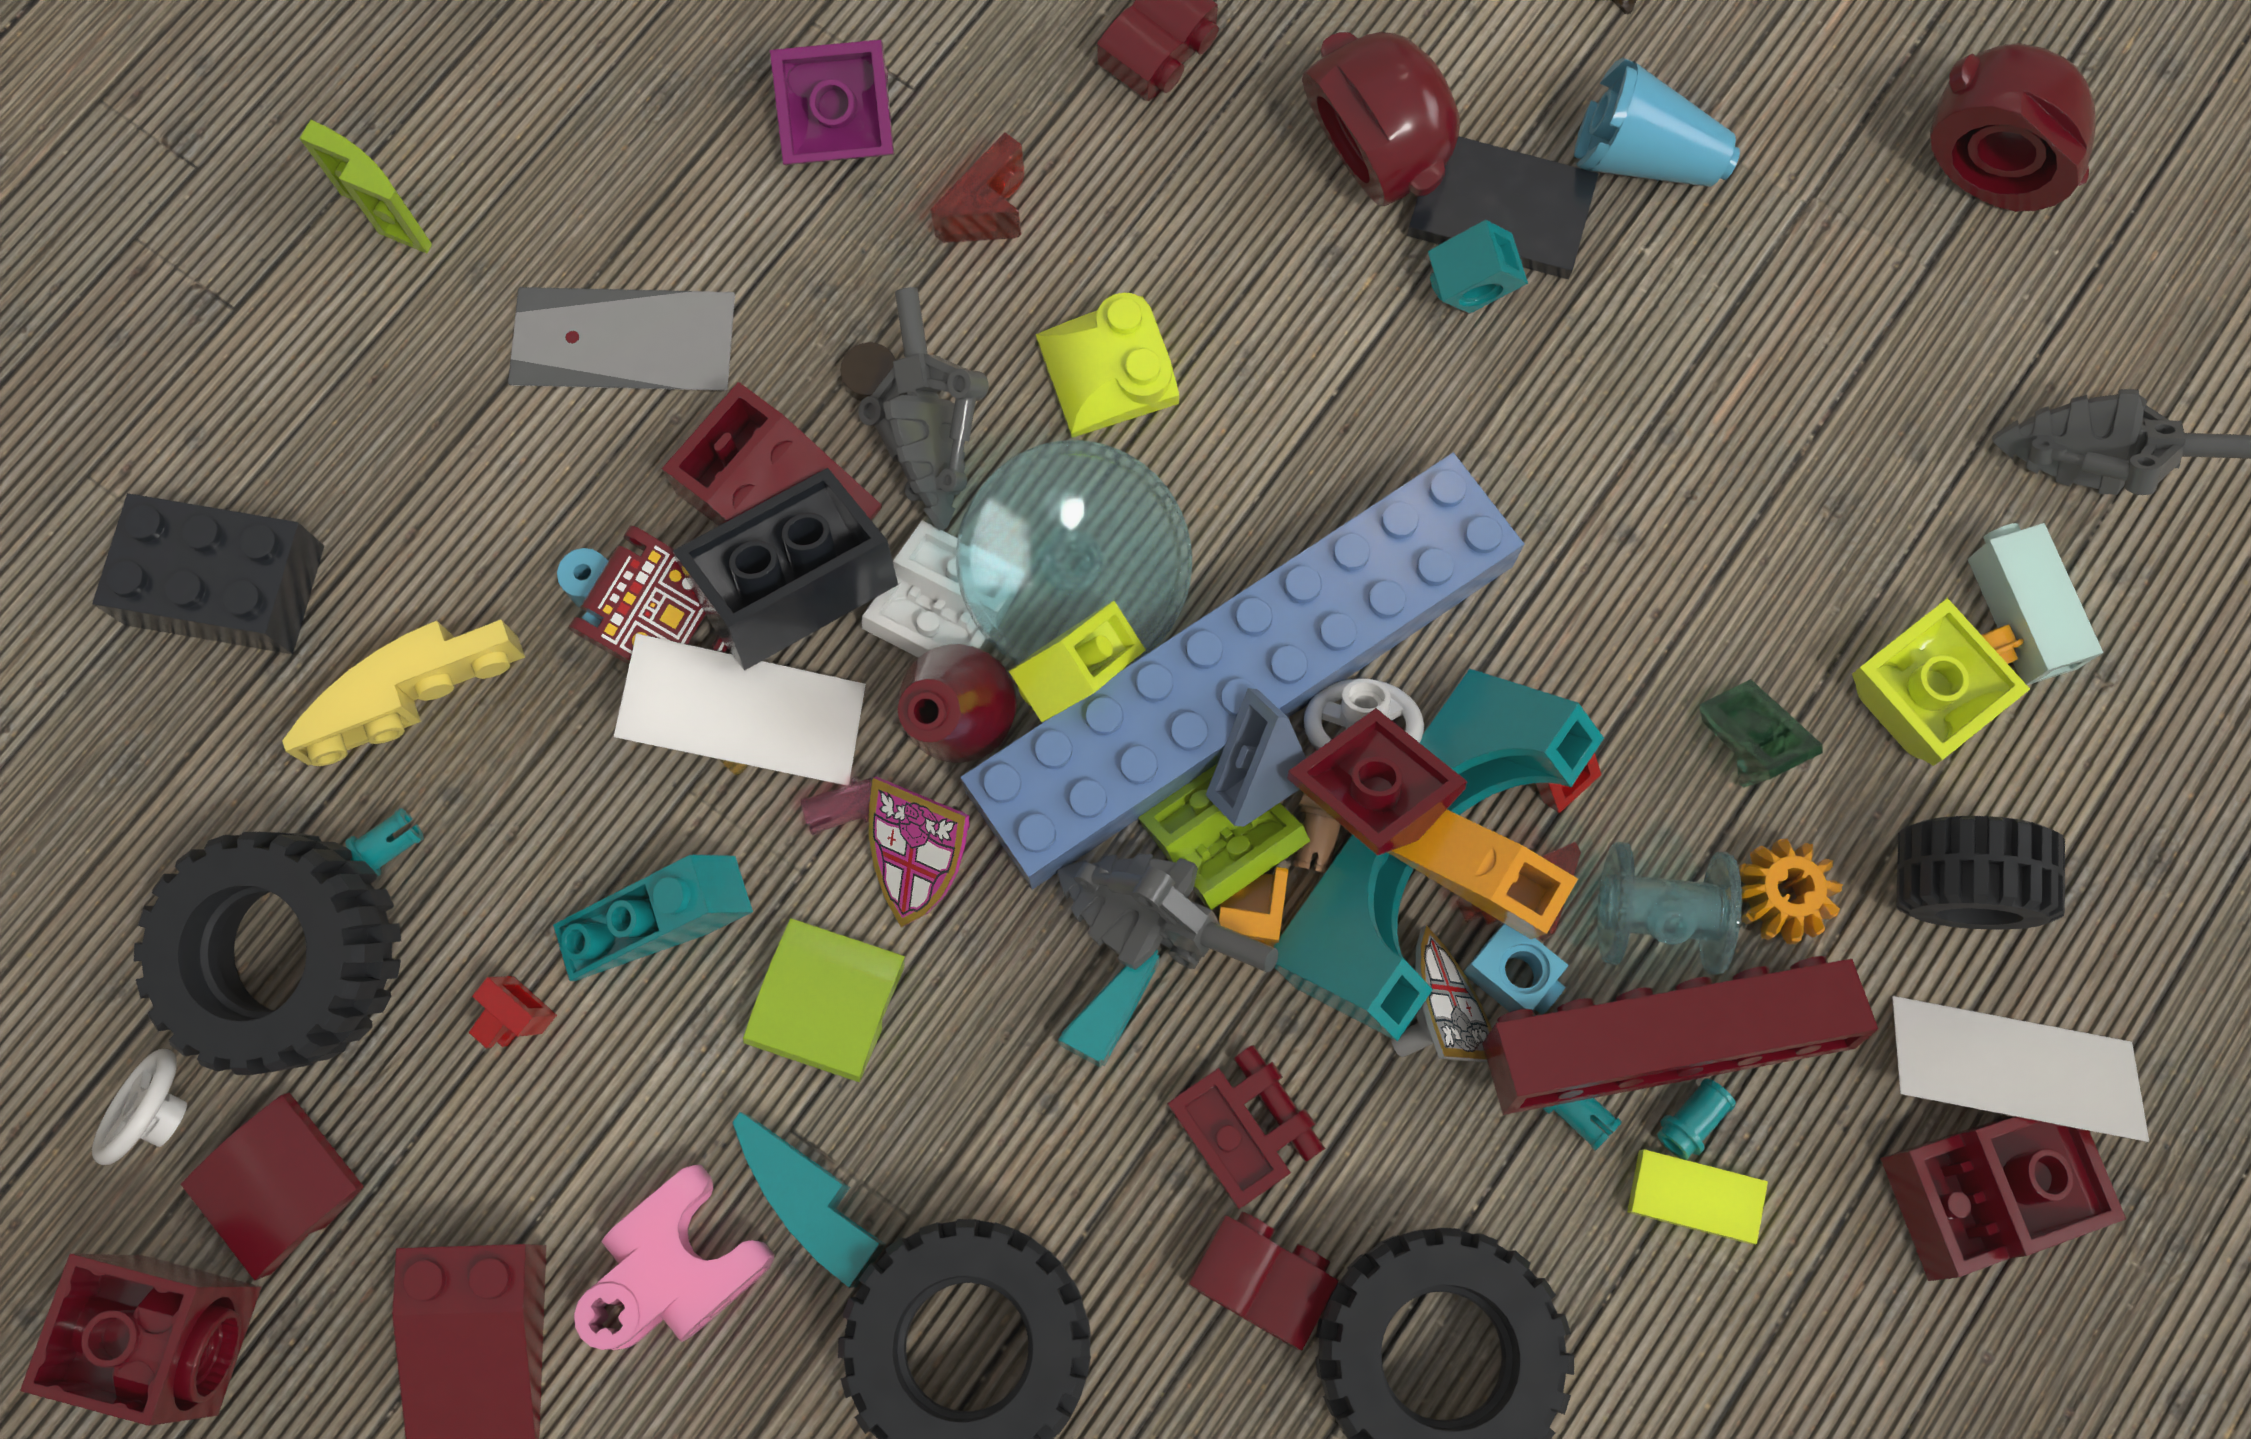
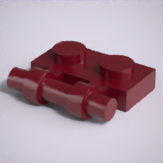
[1167,1045,1326,1210]

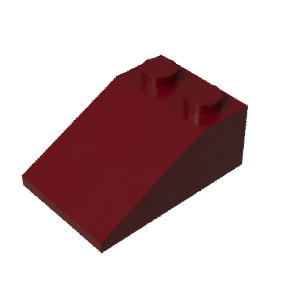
[392,1244,547,1439]

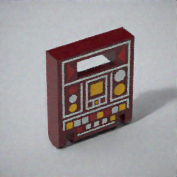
[568,525,727,665]

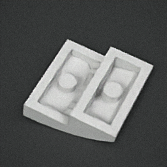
[862,520,1024,658]

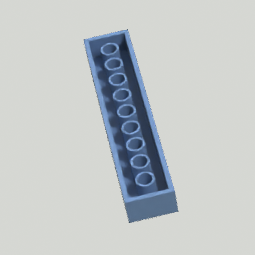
[961,452,1525,890]

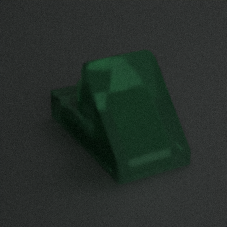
[1699,679,1823,788]

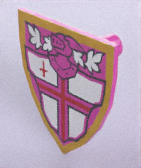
[868,777,970,927]

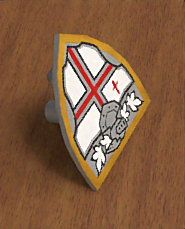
[1391,925,1492,1062]

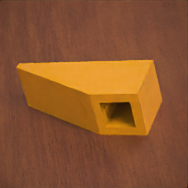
[1387,809,1578,939]

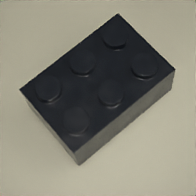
[92,493,324,654]

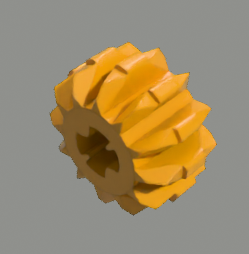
[1732,839,1843,944]

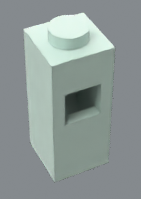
[1967,523,2103,685]

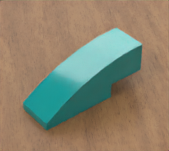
[732,1112,886,1288]

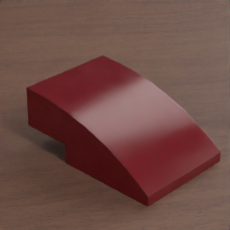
[1880,1116,2126,1281]

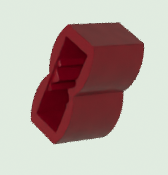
[1097,0,1219,101]
[1186,1211,1338,1351]

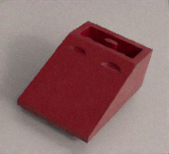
[662,382,882,526]

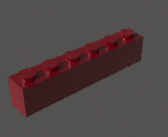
[1482,956,1879,1115]

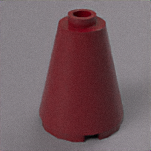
[898,644,1017,763]

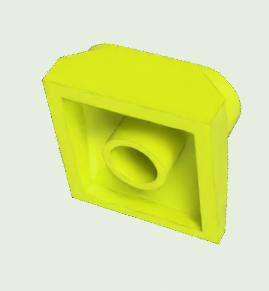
[1036,293,1179,438]
[1852,598,2030,766]

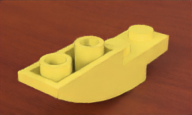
[282,620,525,766]

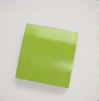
[299,119,432,254]
[1138,763,1310,910]
[743,918,905,1083]

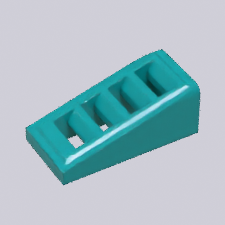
[1058,950,1160,1068]

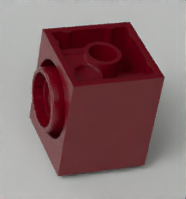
[20,1253,262,1426]

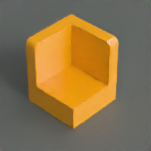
[1218,867,1288,947]

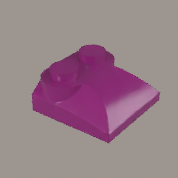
[770,39,894,165]

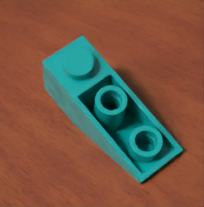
[553,855,753,981]

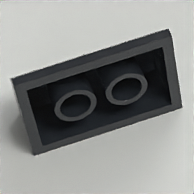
[673,468,898,671]

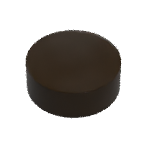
[840,342,896,401]

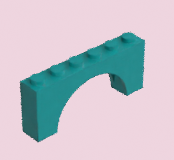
[1273,668,1604,1042]

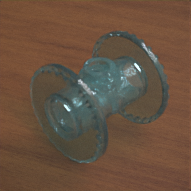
[1597,842,1742,975]

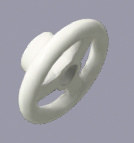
[1304,679,1424,750]
[92,1048,187,1165]

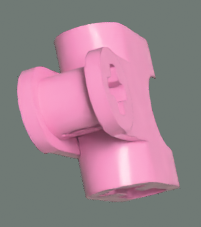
[574,1165,775,1350]

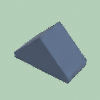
[1206,688,1306,827]

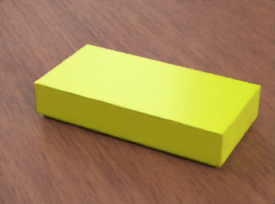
[1627,1149,1768,1244]

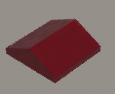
[1287,708,1467,856]

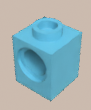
[1463,923,1569,1015]

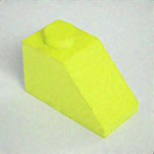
[1009,601,1146,722]

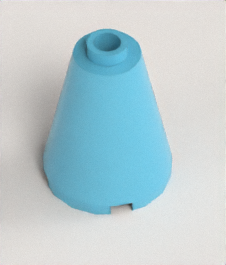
[1574,57,1740,187]

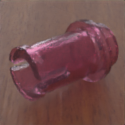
[801,776,872,836]

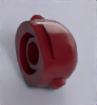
[1302,32,1460,206]
[1930,43,2095,212]

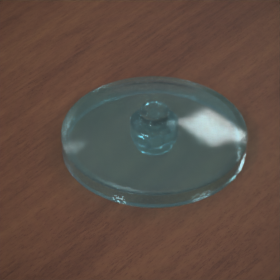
[956,440,1192,667]

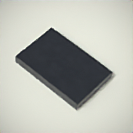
[1407,136,1599,280]

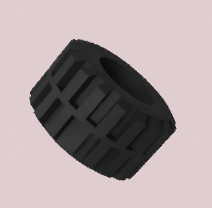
[1896,816,2065,930]

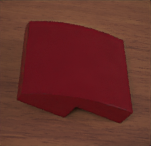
[181,1093,364,1281]

